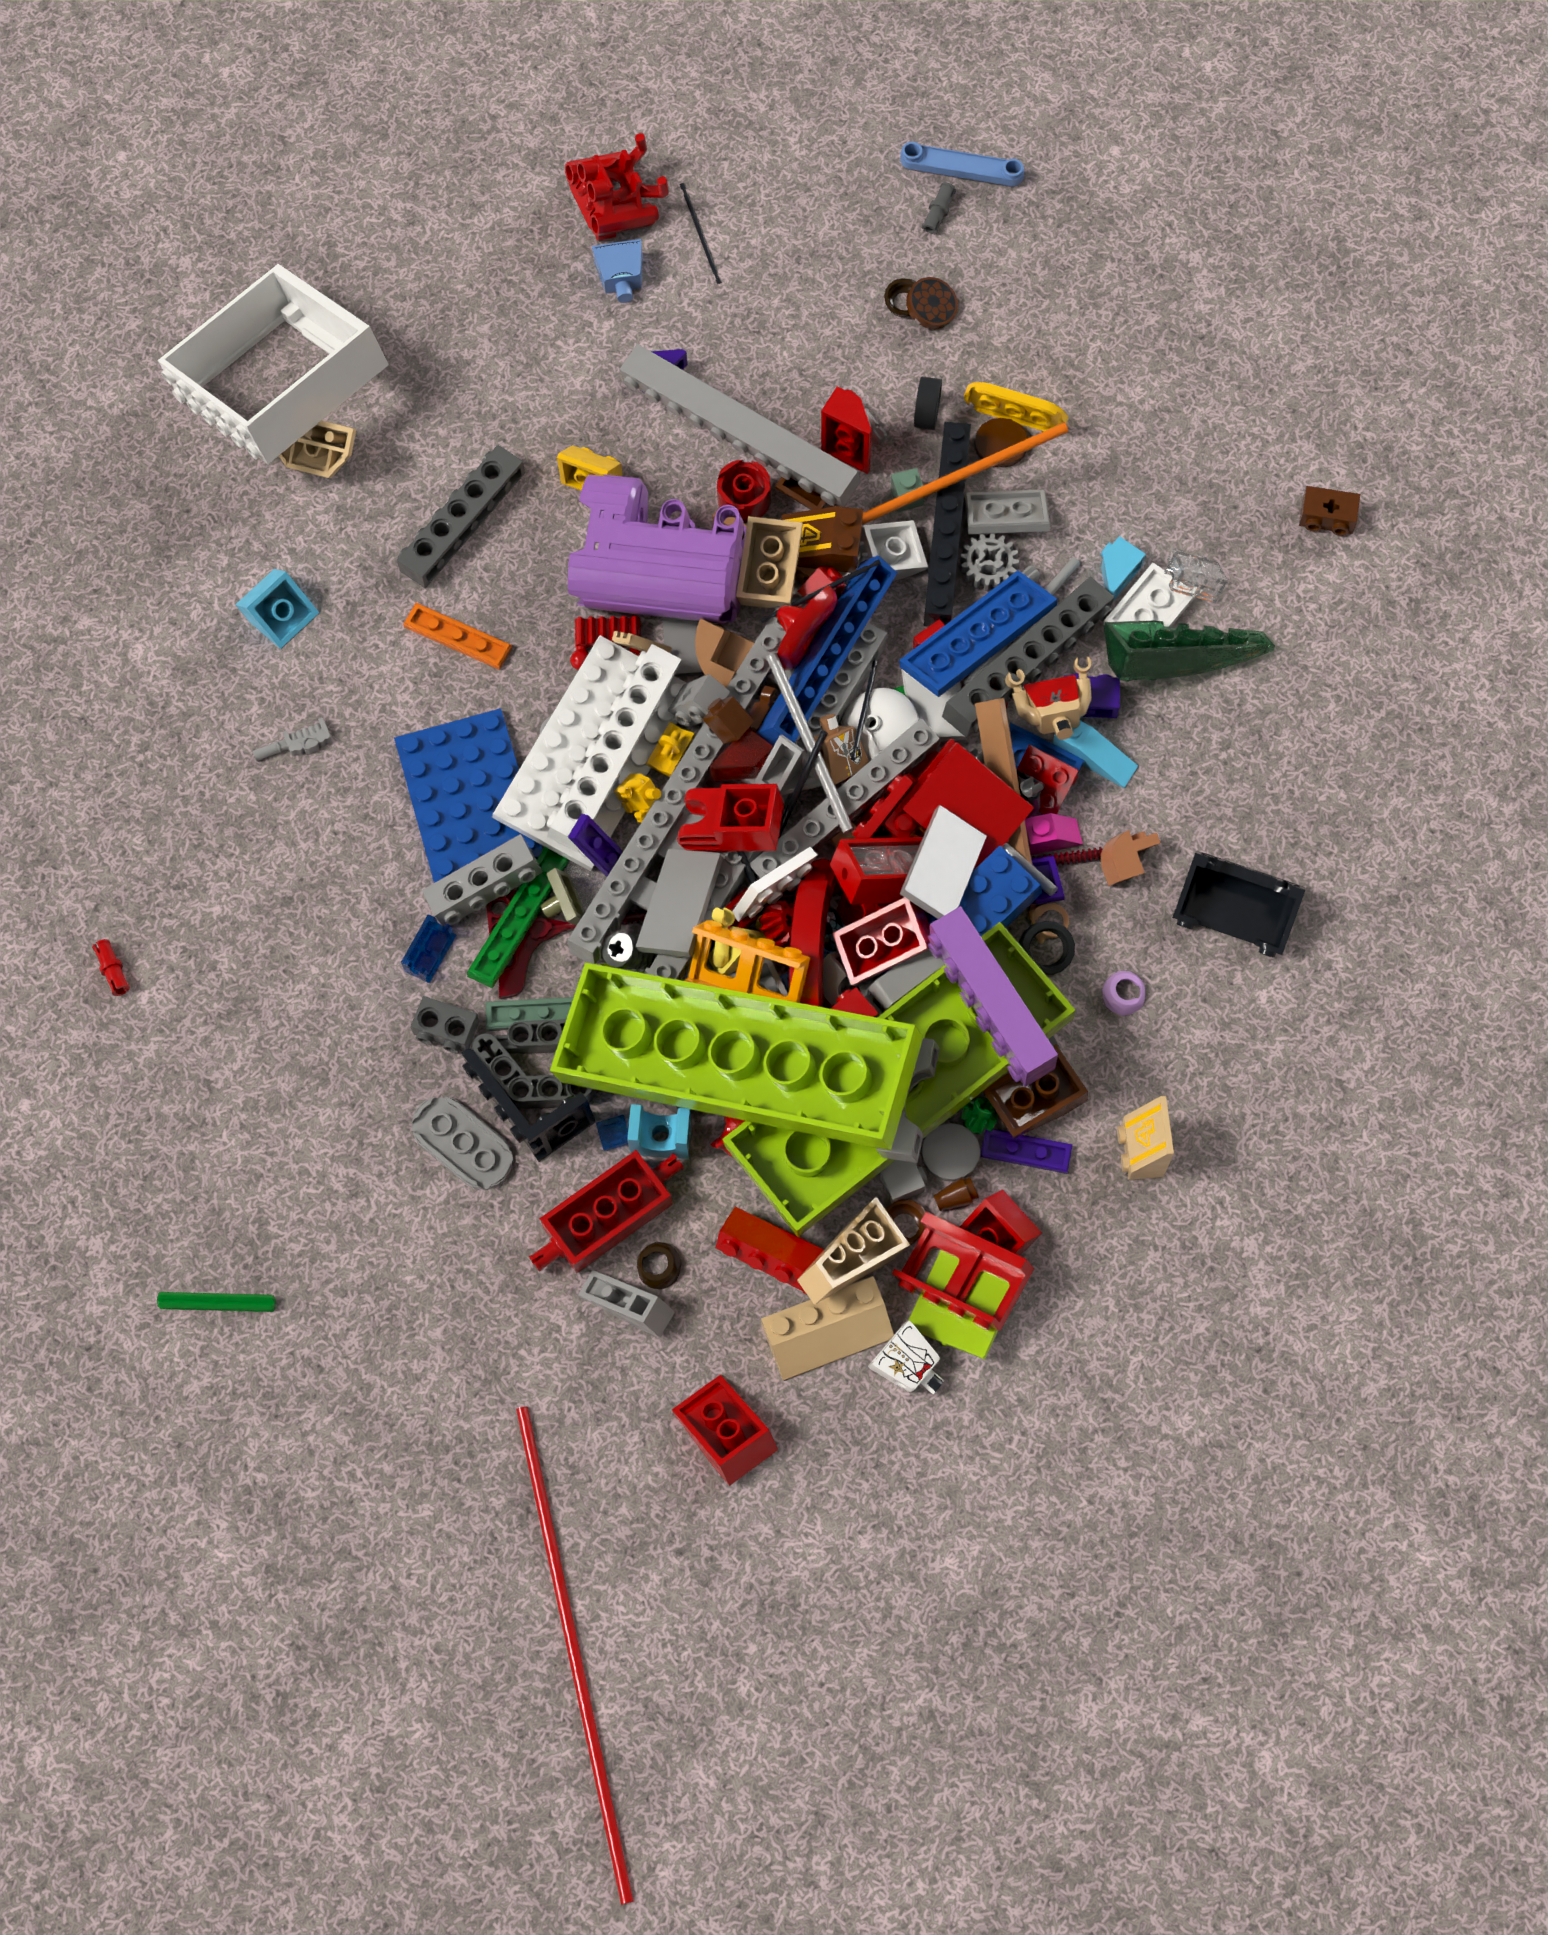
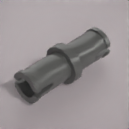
[921,182,956,235]

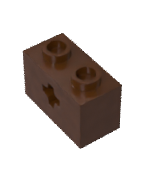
[1299,486,1361,536]

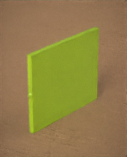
[908,1250,1009,1360]

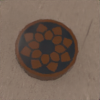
[906,277,958,329]

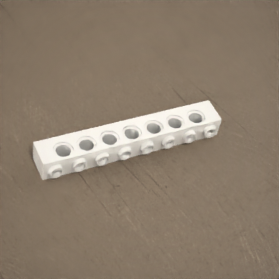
[546,644,681,852]

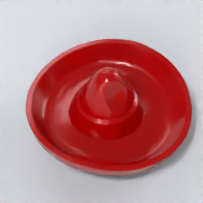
[777,585,837,671]

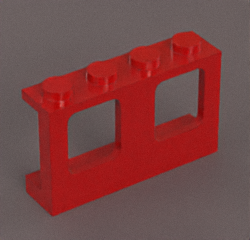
[856,739,956,838]
[891,1212,1035,1331]

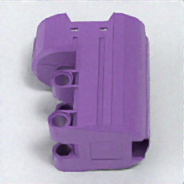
[568,475,747,624]

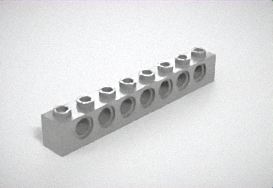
[750,718,940,880]

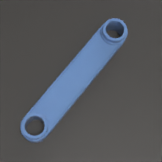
[900,142,1024,186]

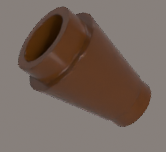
[933,1176,979,1211]

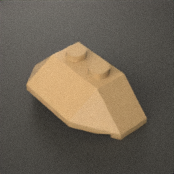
[279,420,356,478]

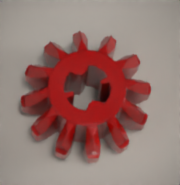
[758,900,795,948]

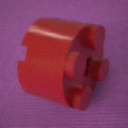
[717,460,771,524]

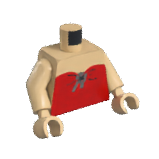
[1005,657,1092,740]

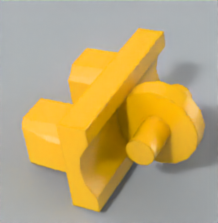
[647,722,694,777]

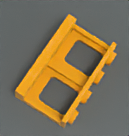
[683,920,810,1003]

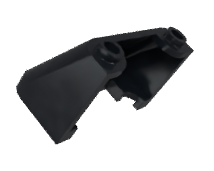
[1172,851,1305,958]

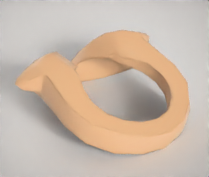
[1028,903,1069,944]

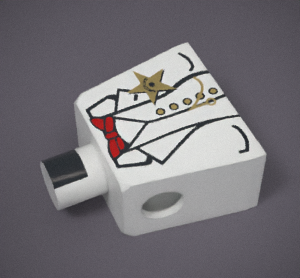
[868,1321,944,1394]

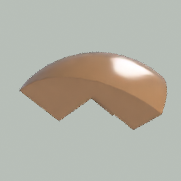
[695,618,755,688]

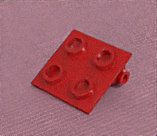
[1017,744,1079,815]

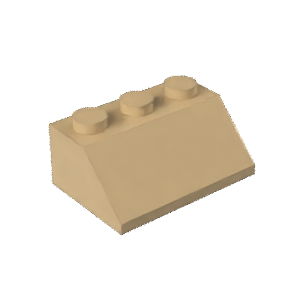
[736,516,803,608]

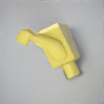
[708,907,772,975]

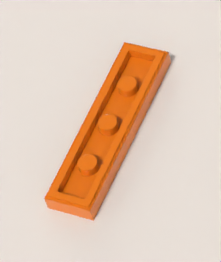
[403,603,512,670]

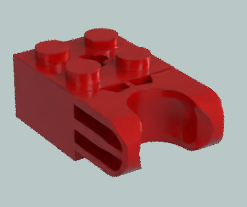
[677,784,784,851]

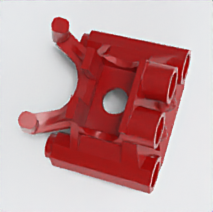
[565,133,669,241]

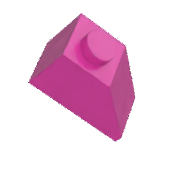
[1025,813,1083,856]

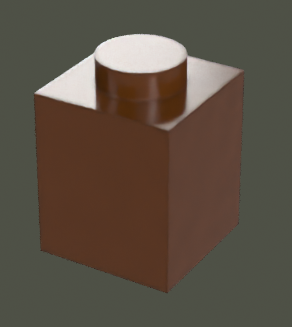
[703,696,754,744]

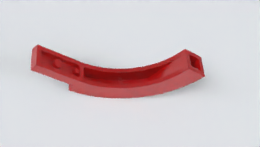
[789,859,837,1008]

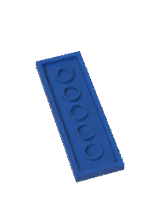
[899,570,1057,698]

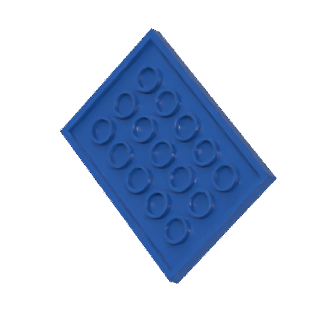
[394,708,542,883]

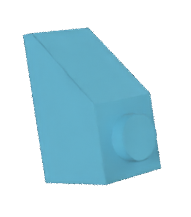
[1101,536,1146,601]

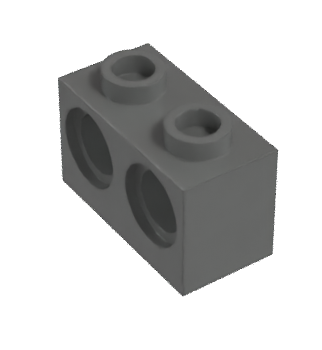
[410,996,480,1054]

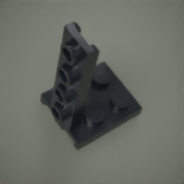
[461,1049,596,1162]

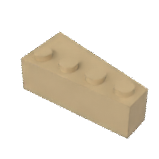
[797,1197,910,1305]

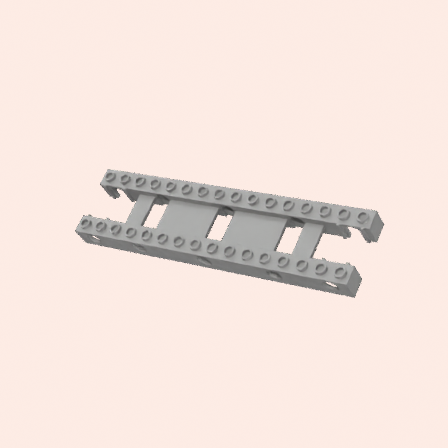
[568,587,887,981]

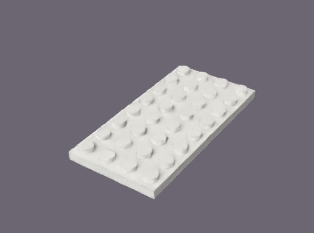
[492,635,686,872]

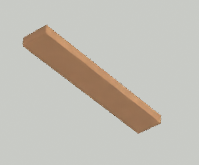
[975,698,1032,864]

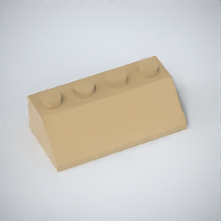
[761,1276,894,1381]

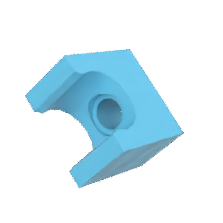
[627,1104,692,1159]

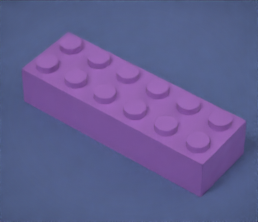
[928,906,1058,1087]

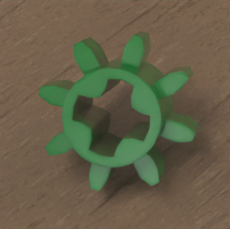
[961,1097,998,1133]

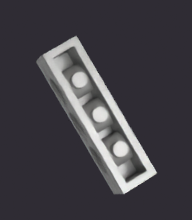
[422,834,543,928]

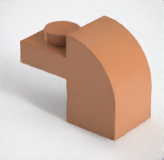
[1101,830,1160,886]

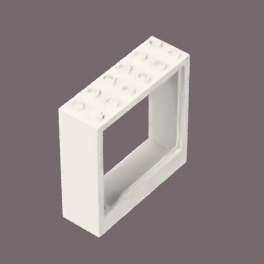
[158,264,389,464]

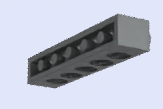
[397,445,525,588]

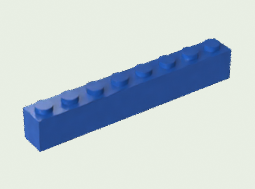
[756,555,898,747]

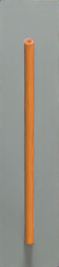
[863,422,1069,524]

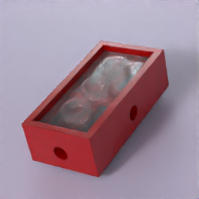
[830,837,923,905]

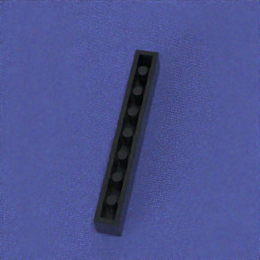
[923,422,971,627]

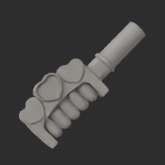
[253,718,332,761]

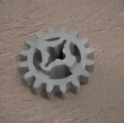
[960,533,1019,591]

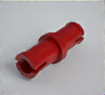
[92,939,130,996]

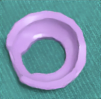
[1102,971,1145,1016]

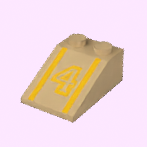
[1117,1096,1174,1180]

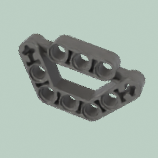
[472,1019,599,1109]

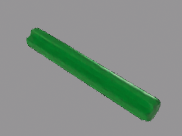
[157,1292,276,1312]

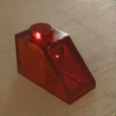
[710,728,773,781]

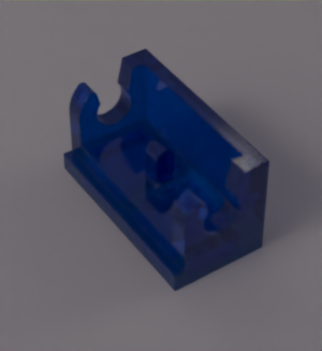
[401,914,457,983]

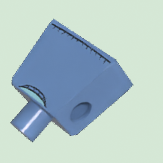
[592,239,643,303]

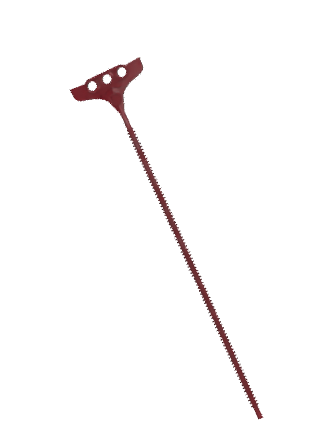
[486,847,1103,999]

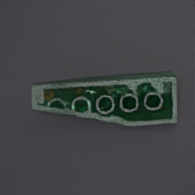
[1104,620,1275,682]

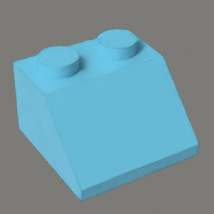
[235,569,319,649]

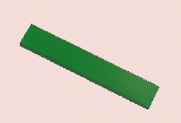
[467,847,570,989]

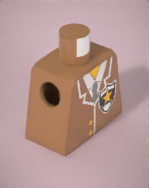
[814,714,869,785]

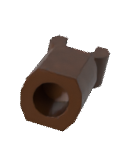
[746,686,778,736]

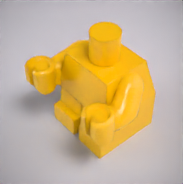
[613,773,661,823]

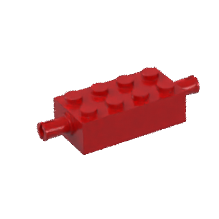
[528,1150,684,1274]

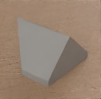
[754,735,822,796]

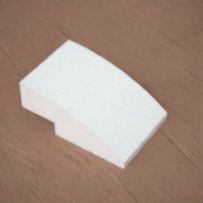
[838,520,928,585]

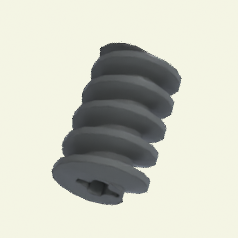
[602,932,658,973]

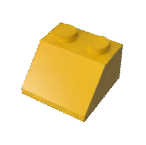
[557,445,623,490]

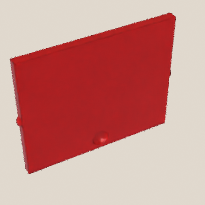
[902,742,1034,870]

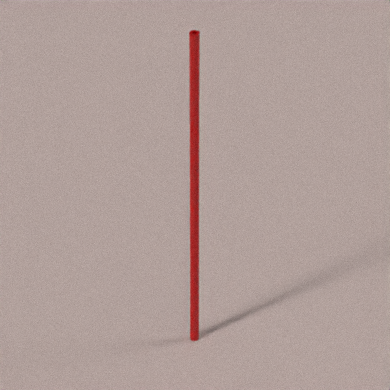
[516,1406,634,1905]

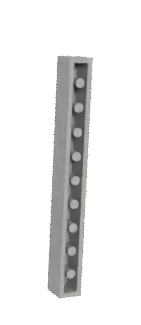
[619,344,861,507]

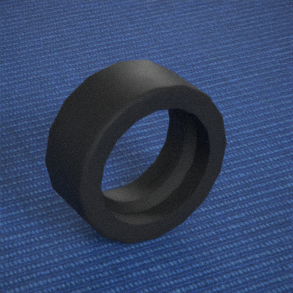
[914,376,942,430]
[1018,921,1075,975]

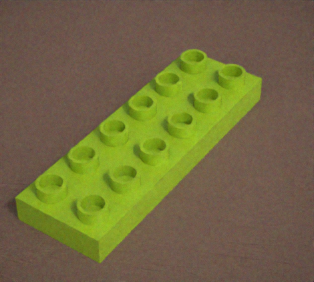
[722,922,1076,1237]
[550,962,923,1151]

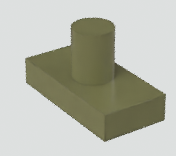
[541,868,585,926]

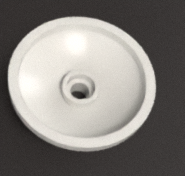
[840,688,919,762]

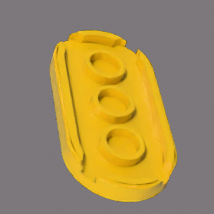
[964,382,1068,431]

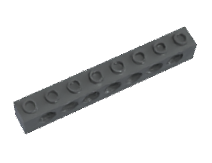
[942,576,1115,738]

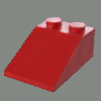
[672,1375,778,1486]

